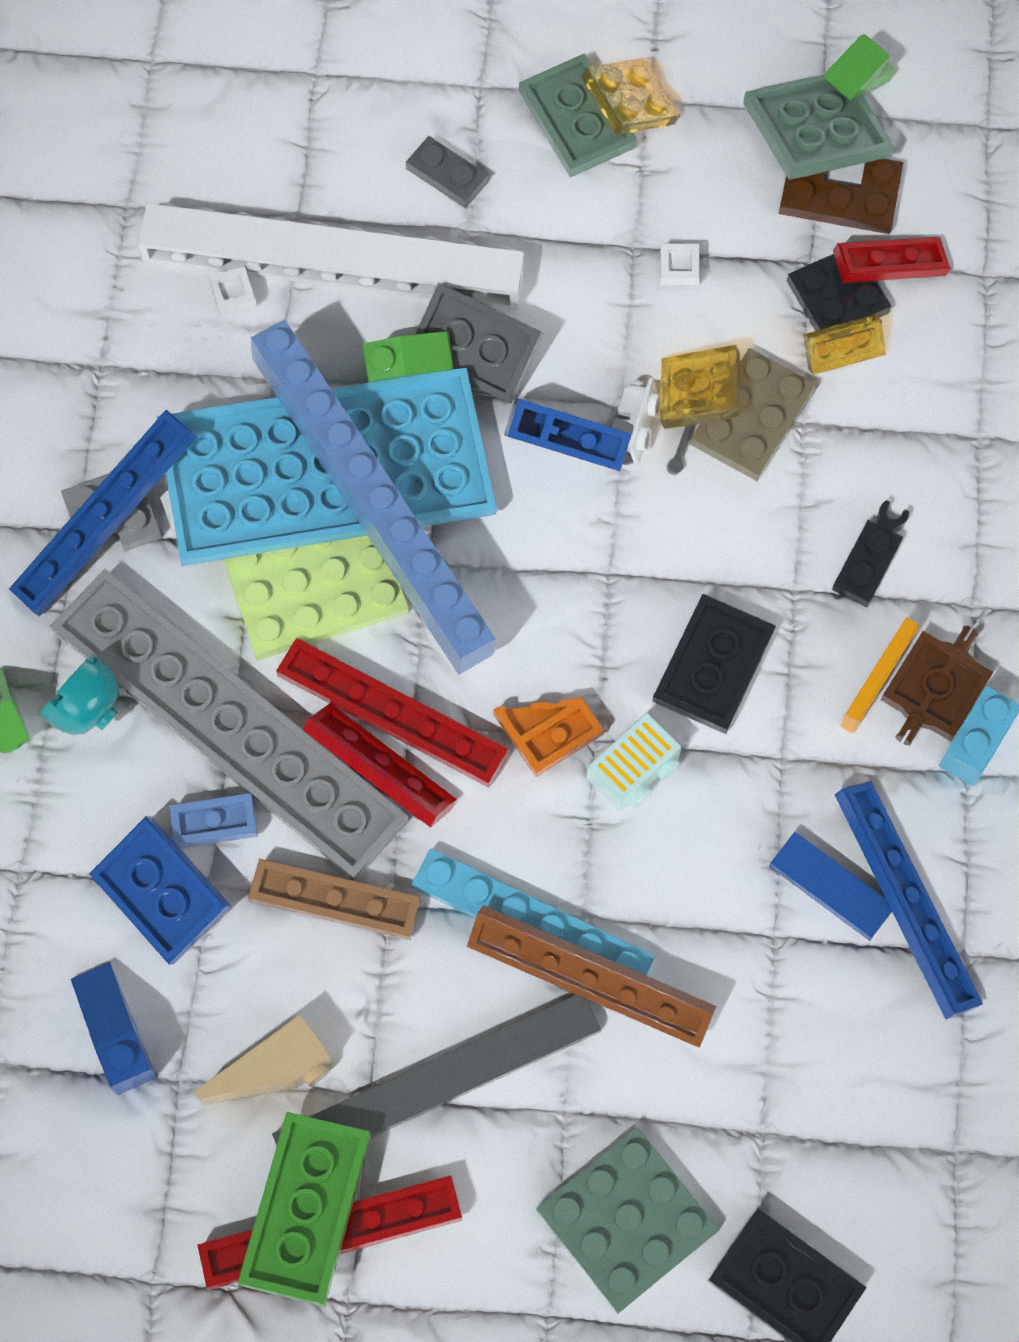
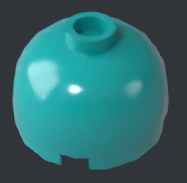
[39,653,119,735]

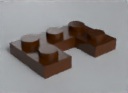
[778,158,904,235]

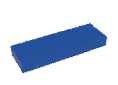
[769,831,892,941]

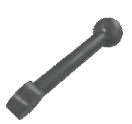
[666,401,703,475]

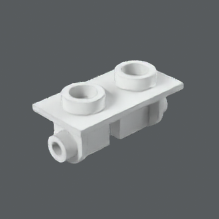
[612,377,662,464]

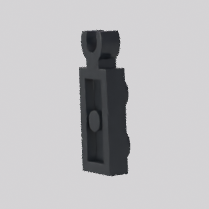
[832,500,909,607]

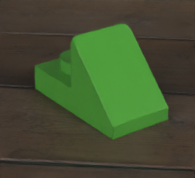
[824,34,896,101]

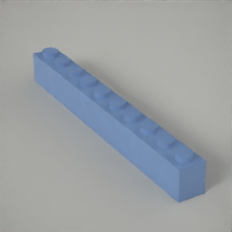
[250,319,496,675]

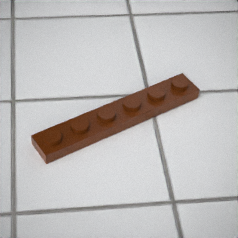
[467,905,717,1048]

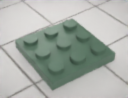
[743,75,894,180]
[536,1127,720,1314]

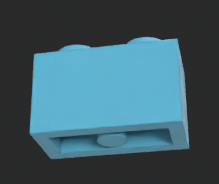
[938,685,1019,787]

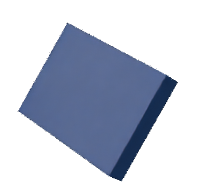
[89,816,231,964]

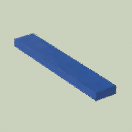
[9,409,198,616]
[834,781,983,1020]

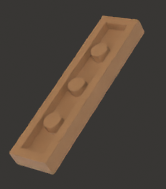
[248,858,421,940]

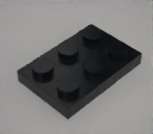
[652,593,776,734]
[707,1208,867,1342]

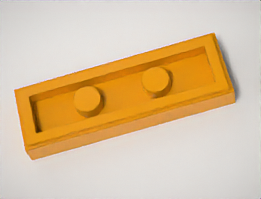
[840,617,919,733]

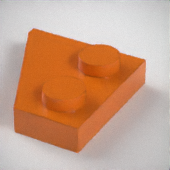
[493,697,604,777]

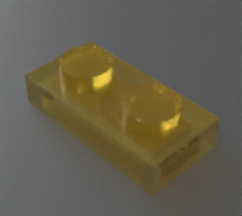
[803,315,886,375]

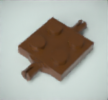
[881,626,993,746]

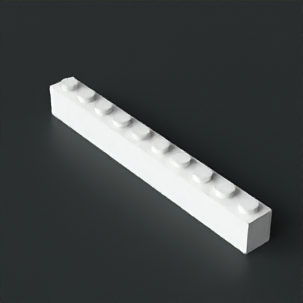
[138,202,524,310]

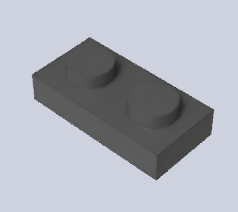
[406,135,488,209]

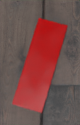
[833,237,951,283]

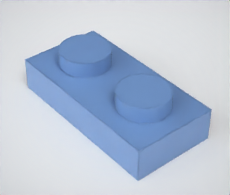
[169,793,258,848]

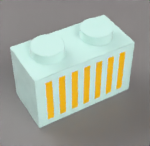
[586,713,681,812]

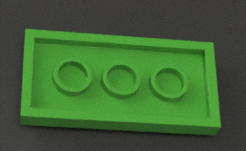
[238,1111,371,1307]

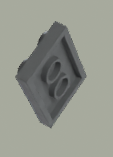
[415,283,544,403]

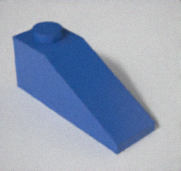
[504,398,632,471]
[71,962,158,1095]

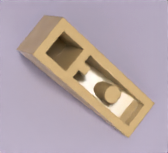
[194,1015,333,1105]

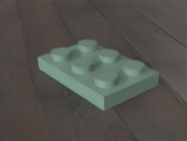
[519,53,637,177]

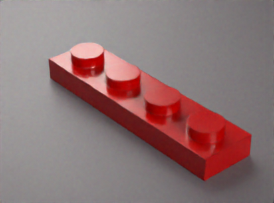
[303,703,457,828]

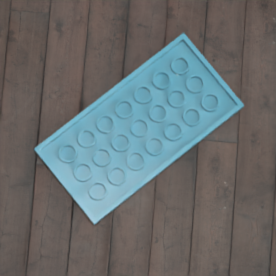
[156,368,497,566]

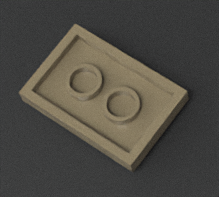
[690,348,816,482]

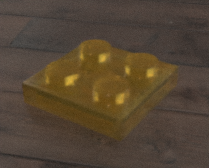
[582,58,680,135]
[660,345,740,429]

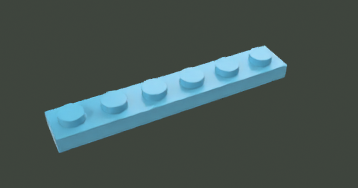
[411,848,655,975]

